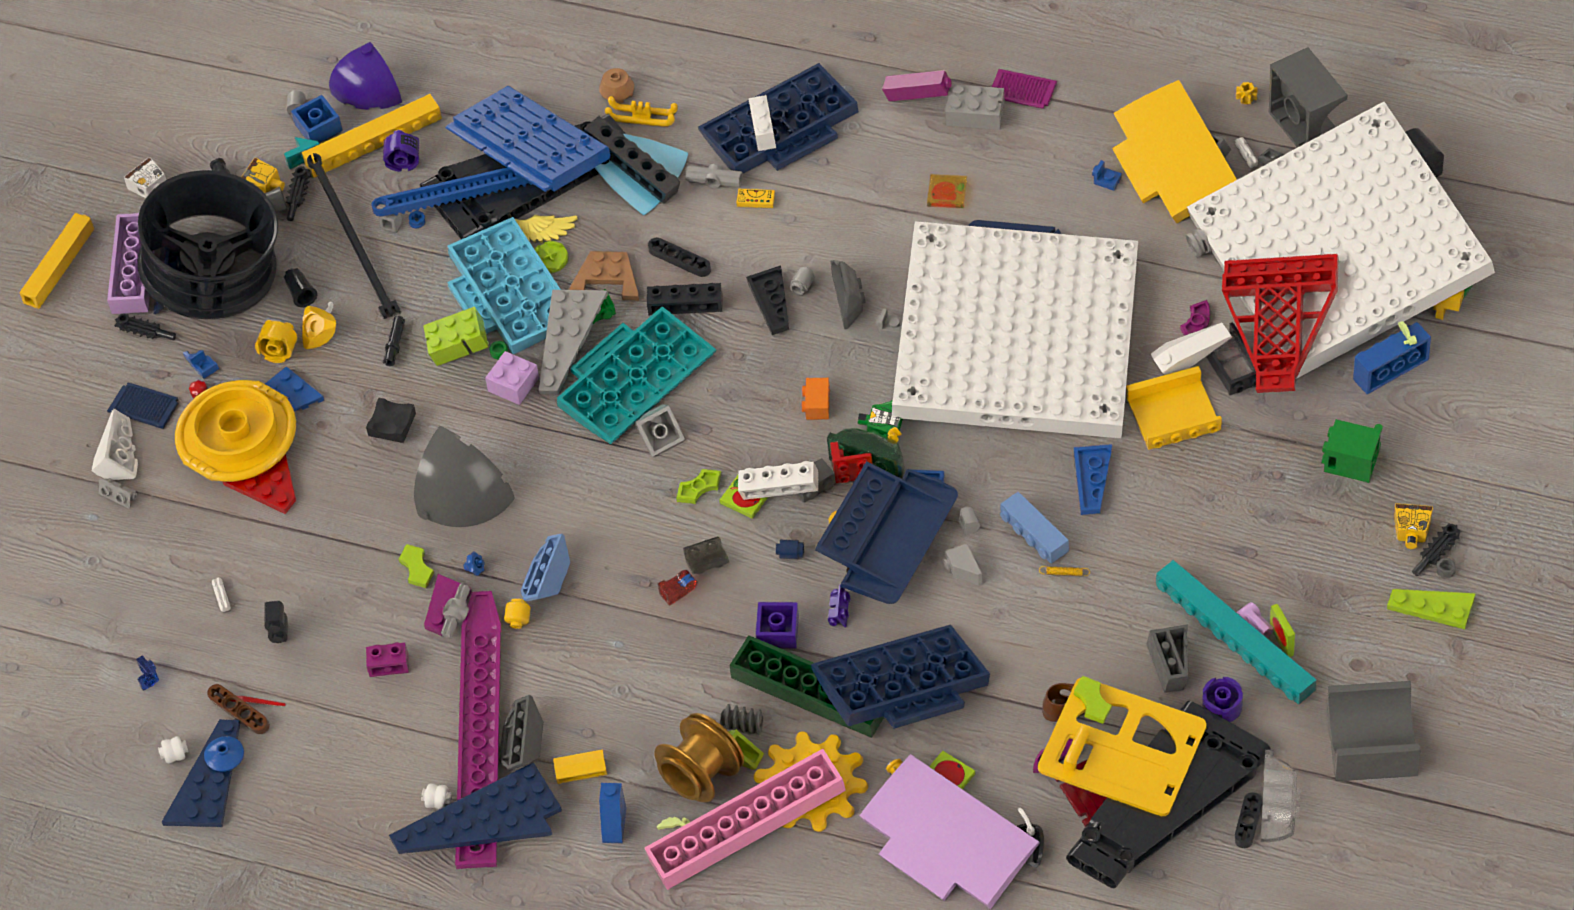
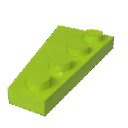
[1387,589,1476,630]

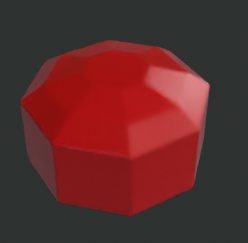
[189,380,208,398]

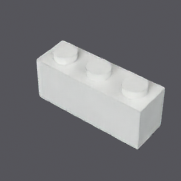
[749,95,776,151]

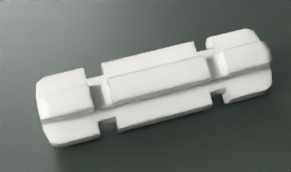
[1235,137,1258,168]
[212,577,231,612]

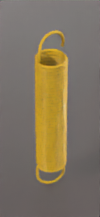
[1039,566,1090,576]

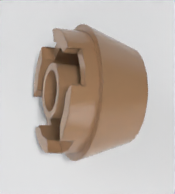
[599,68,634,104]

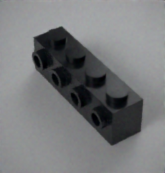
[647,283,723,316]

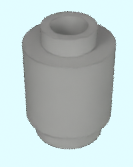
[790,267,815,295]

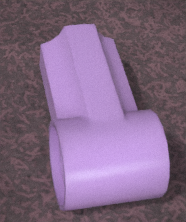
[1236,602,1274,639]

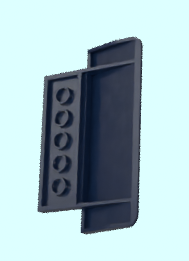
[815,461,958,604]

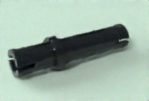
[383,316,405,366]

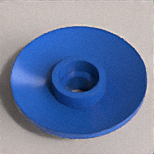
[204,736,244,772]

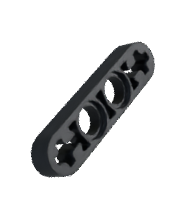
[648,237,711,277]

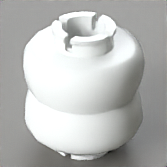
[158,736,188,764]
[421,783,451,809]

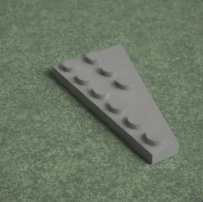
[539,290,608,394]

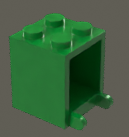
[1321,419,1383,483]

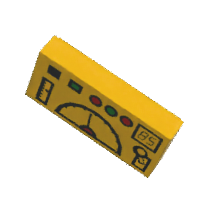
[736,189,775,208]

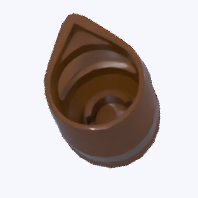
[1042,683,1085,722]

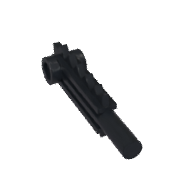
[285,166,311,221]
[114,314,176,340]
[1412,523,1462,576]

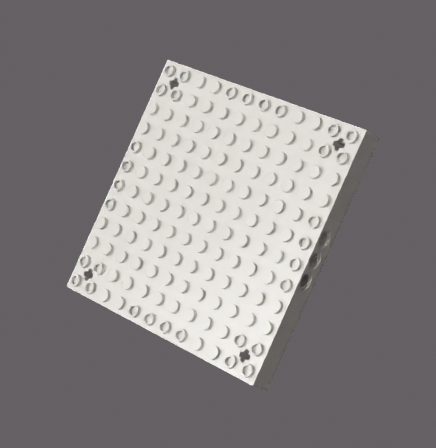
[1187,102,1495,379]
[892,221,1138,438]

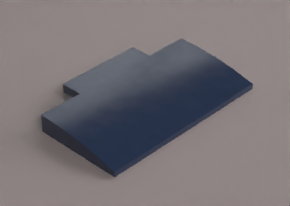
[698,63,859,174]
[811,624,990,729]

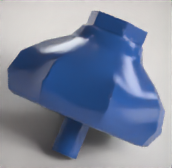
[463,551,485,576]

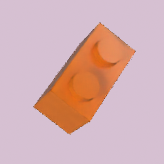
[802,378,830,420]

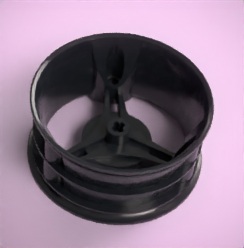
[138,170,278,319]

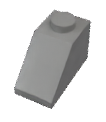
[943,544,982,586]

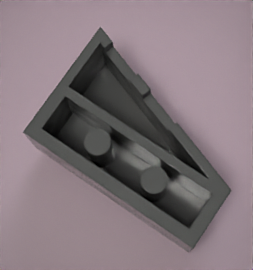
[1146,624,1188,693]

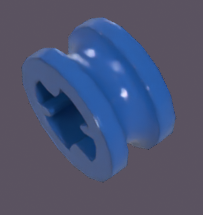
[409,211,425,228]

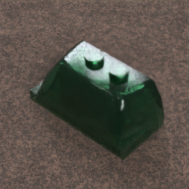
[827,428,904,479]

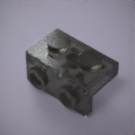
[683,536,729,575]

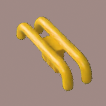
[605,96,678,127]

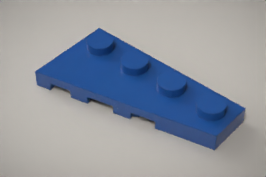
[1074,444,1112,515]

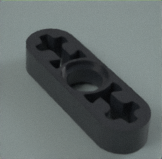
[1235,792,1262,848]

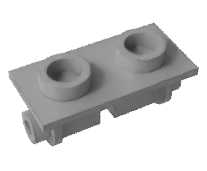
[99,478,137,509]

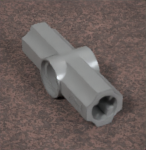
[686,164,743,188]

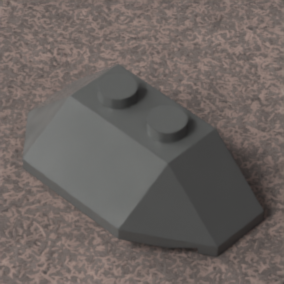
[830,260,865,329]
[499,695,544,771]

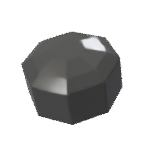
[1436,558,1456,578]

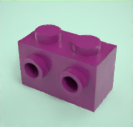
[366,642,409,677]

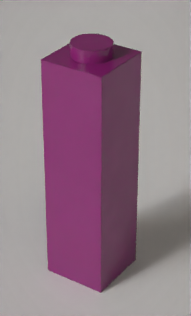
[882,70,952,101]

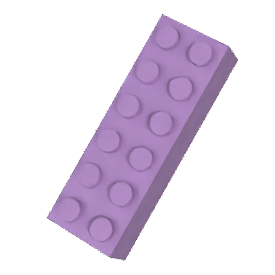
[107,213,155,314]

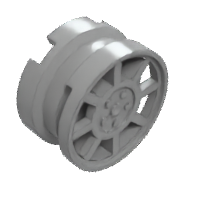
[1186,228,1211,258]

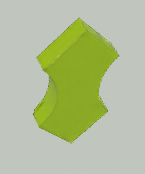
[676,469,722,504]
[398,544,434,588]
[1074,675,1112,724]

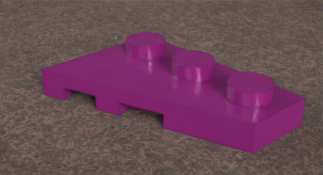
[424,574,472,636]

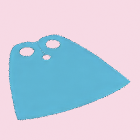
[595,134,688,215]

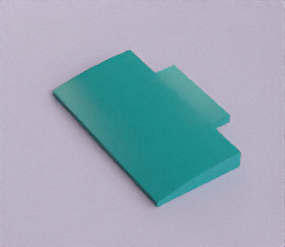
[557,307,716,444]

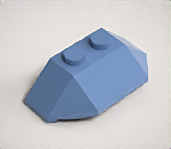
[521,533,570,601]

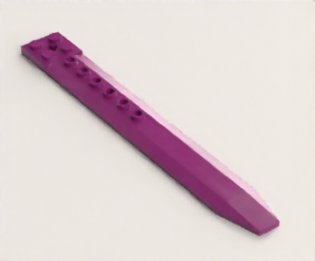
[455,591,501,869]

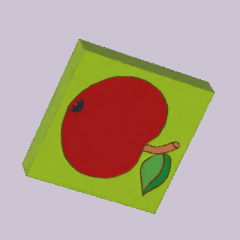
[719,475,768,519]
[1270,604,1295,657]
[929,751,975,790]

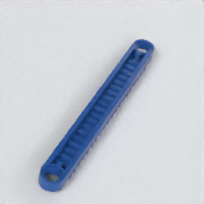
[371,168,532,217]

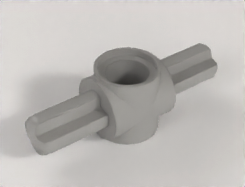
[441,584,470,638]

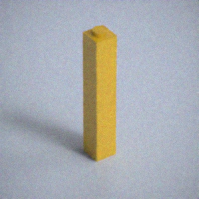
[19,213,94,309]

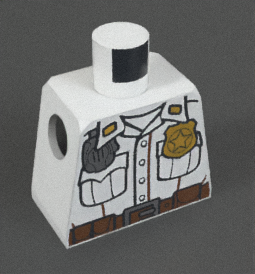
[124,157,166,198]

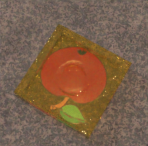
[927,174,967,208]

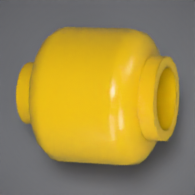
[504,599,531,629]

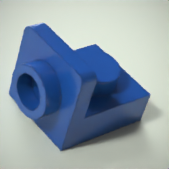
[1092,160,1122,191]

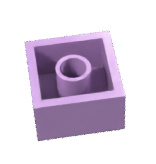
[485,351,539,405]

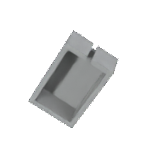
[945,84,1005,130]

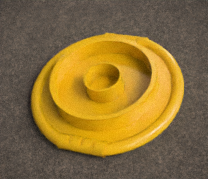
[175,380,296,482]

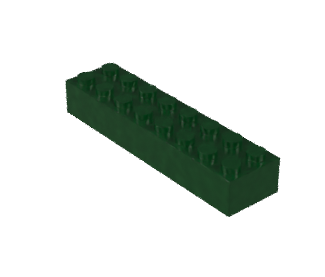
[729,635,884,738]

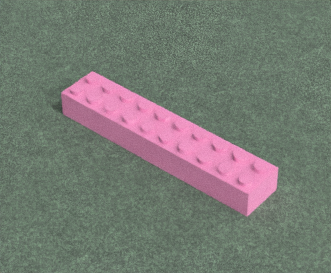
[645,749,846,890]

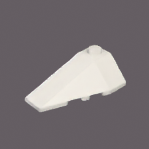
[1151,323,1232,375]
[91,409,138,480]

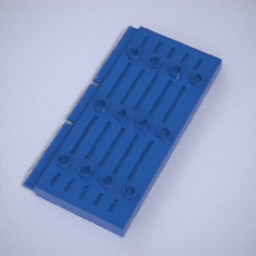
[445,86,610,192]

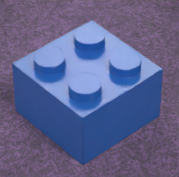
[291,95,343,143]

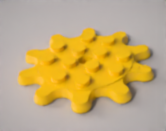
[753,731,869,832]

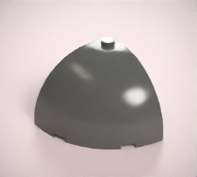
[414,426,515,527]

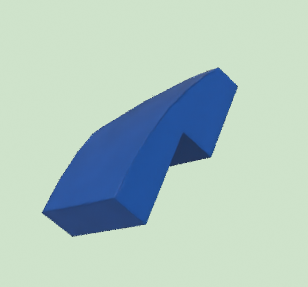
[183,350,219,379]

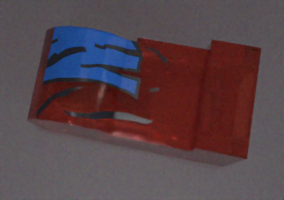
[657,570,698,606]

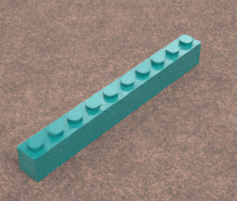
[1156,560,1316,705]

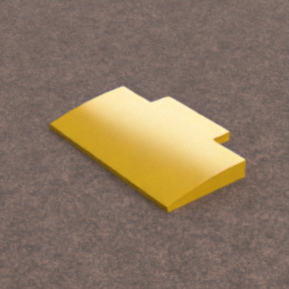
[1112,80,1237,224]

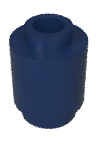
[776,539,804,560]

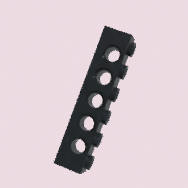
[584,116,680,204]

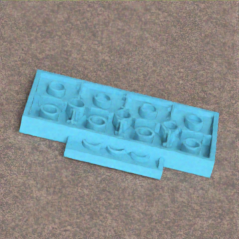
[447,217,561,354]

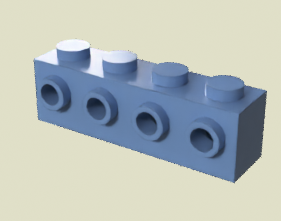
[1000,492,1069,564]

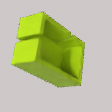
[423,307,488,366]

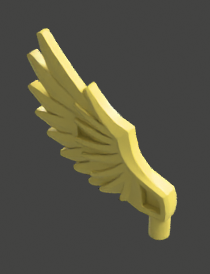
[515,215,578,243]

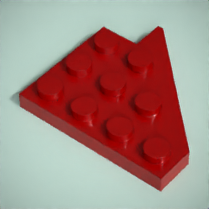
[222,454,296,514]

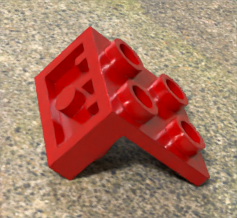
[830,442,872,483]

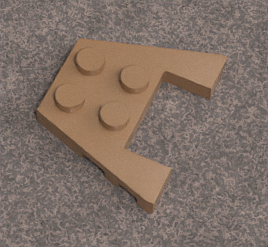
[568,251,639,301]

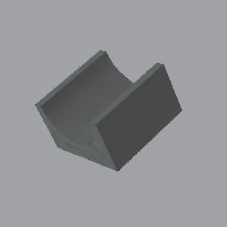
[1268,47,1348,148]
[1326,681,1421,781]

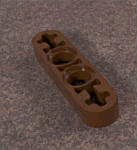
[207,684,270,734]

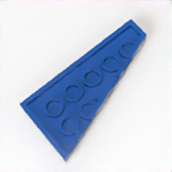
[265,366,324,411]

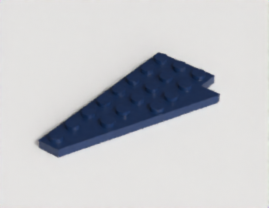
[389,762,562,854]

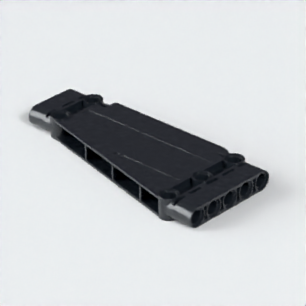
[420,114,626,240]
[1066,701,1271,889]

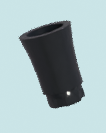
[284,268,318,308]

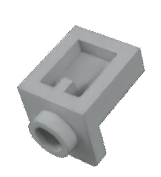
[876,308,903,337]

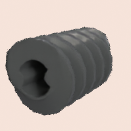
[719,704,763,735]

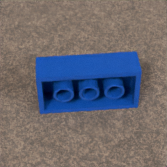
[1353,322,1431,394]

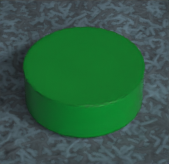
[489,341,509,360]

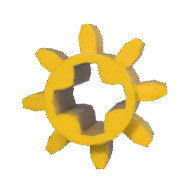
[1236,82,1258,104]

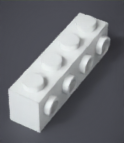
[738,461,818,500]

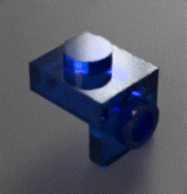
[136,655,159,691]

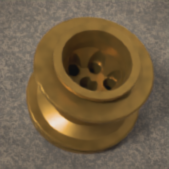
[654,713,744,802]

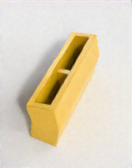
[553,749,607,784]

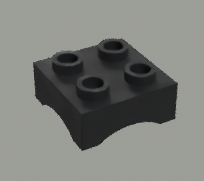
[366,398,416,443]

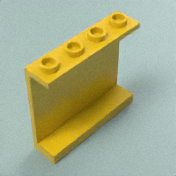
[1126,366,1222,450]

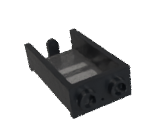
[1206,322,1256,396]

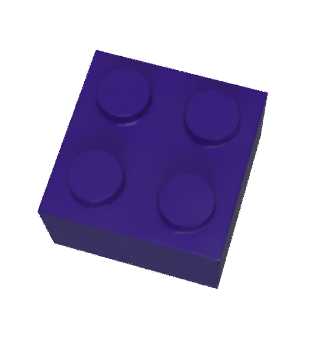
[756,602,799,649]

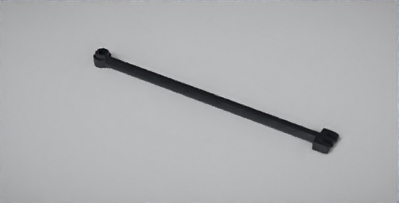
[307,153,401,319]

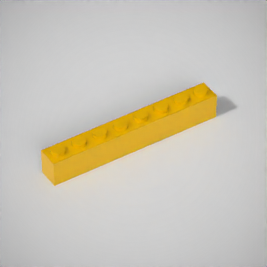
[302,94,442,178]

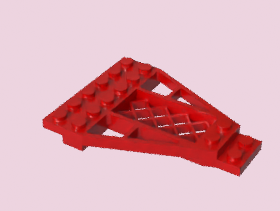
[1222,254,1339,393]

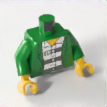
[858,400,903,445]

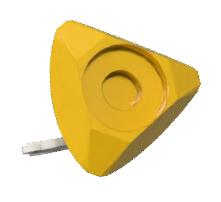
[302,302,336,349]

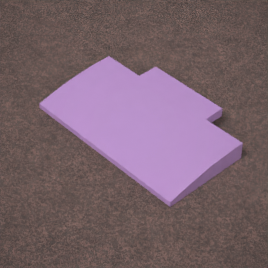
[859,754,1039,909]

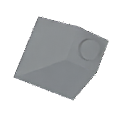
[635,404,685,457]

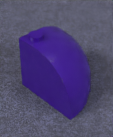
[329,42,402,110]

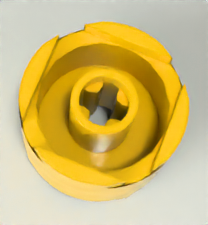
[255,320,297,363]

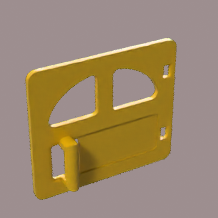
[1038,678,1206,816]

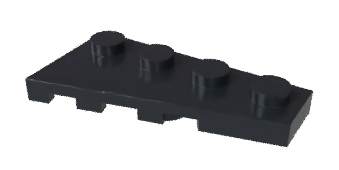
[746,265,789,335]

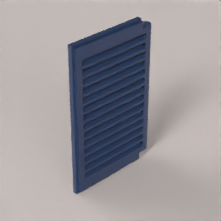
[107,382,179,429]

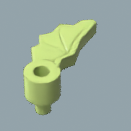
[1398,321,1417,345]
[657,817,690,830]

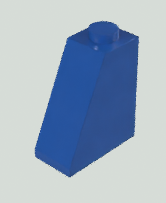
[599,783,626,843]

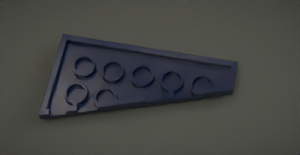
[162,719,240,827]

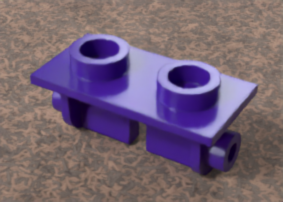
[828,584,851,628]

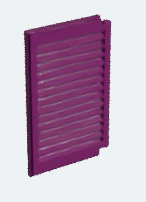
[992,69,1057,109]

